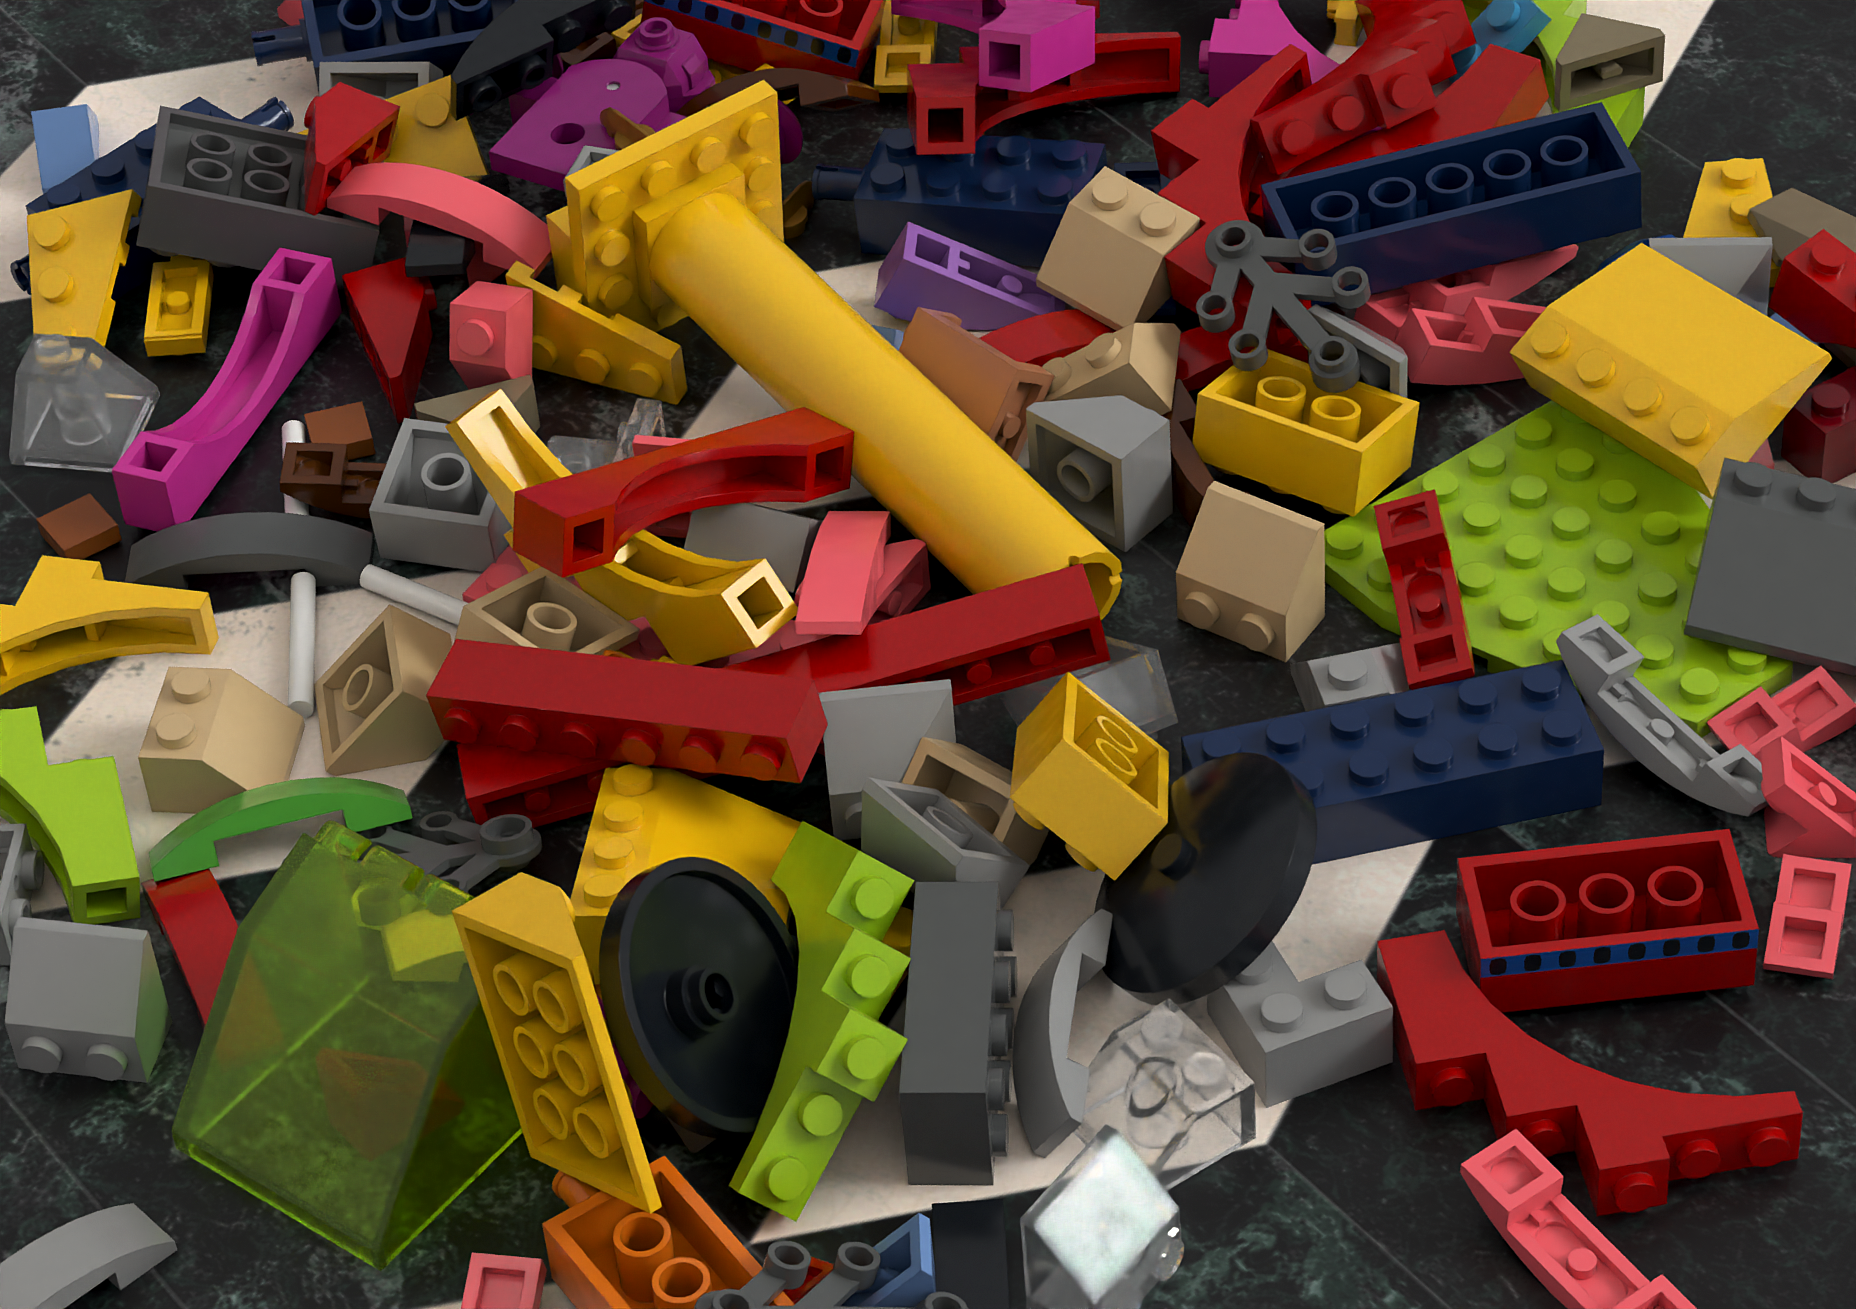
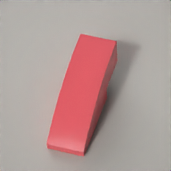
[1394,297,1546,385]

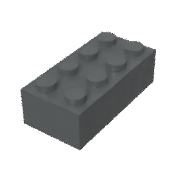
[899,881,1017,1185]

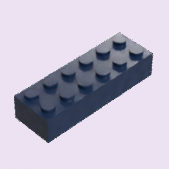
[1261,102,1642,307]
[1181,660,1604,865]

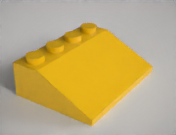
[1509,243,1832,500]
[570,764,801,984]
[452,872,662,1214]

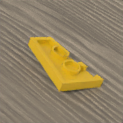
[298,75,490,176]
[1683,158,1781,287]
[27,189,142,381]
[505,260,688,405]

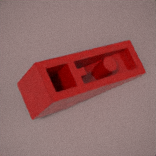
[304,82,400,216]
[342,257,437,423]

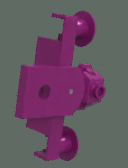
[470,17,803,192]

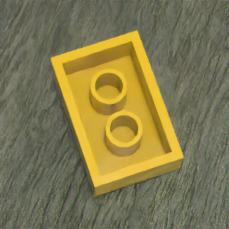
[1192,347,1420,517]
[1010,671,1169,881]

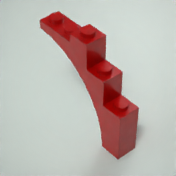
[1249,0,1477,175]
[907,32,1181,155]
[1151,44,1312,354]
[1247,44,1549,237]
[1377,930,1803,1216]

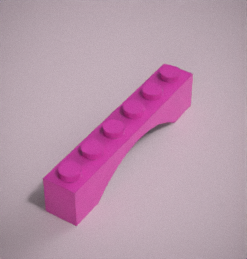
[112,248,342,532]

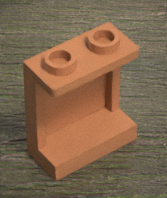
[899,307,1055,462]

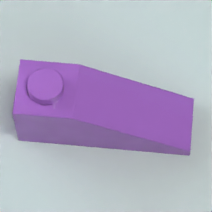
[874,222,1065,330]

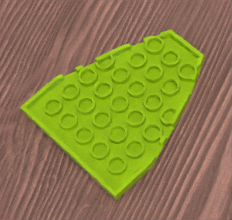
[1324,400,1793,738]

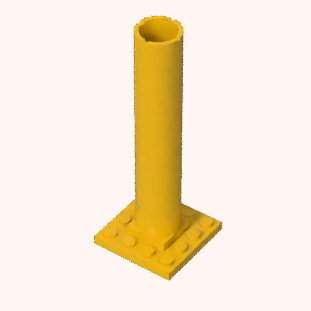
[565,80,1122,621]

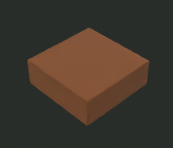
[304,401,376,460]
[36,493,122,560]

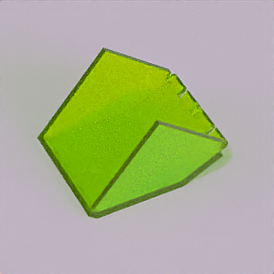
[171,820,523,1271]

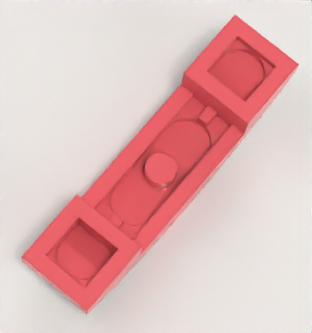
[327,162,552,279]
[1460,1129,1697,1309]

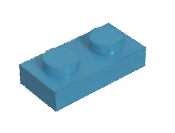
[1448,0,1552,84]

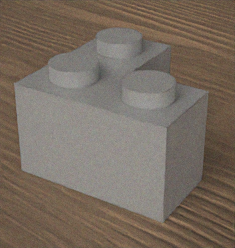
[1207,941,1393,1108]

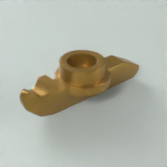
[600,107,656,150]
[782,180,814,239]

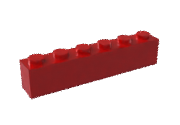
[426,639,828,783]

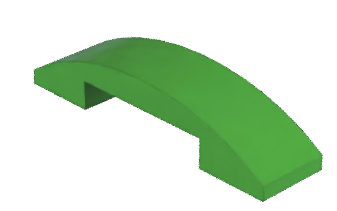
[149,777,413,882]

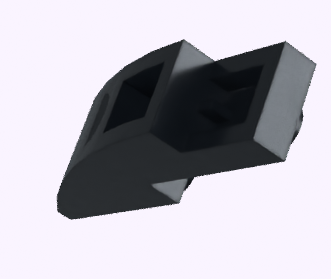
[450,0,636,121]

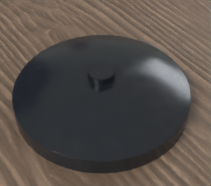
[1094,752,1317,1006]
[599,857,799,1139]

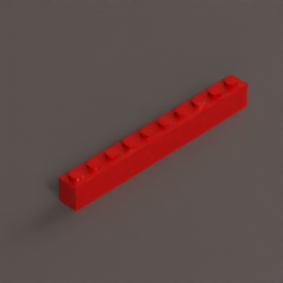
[457,563,1111,828]

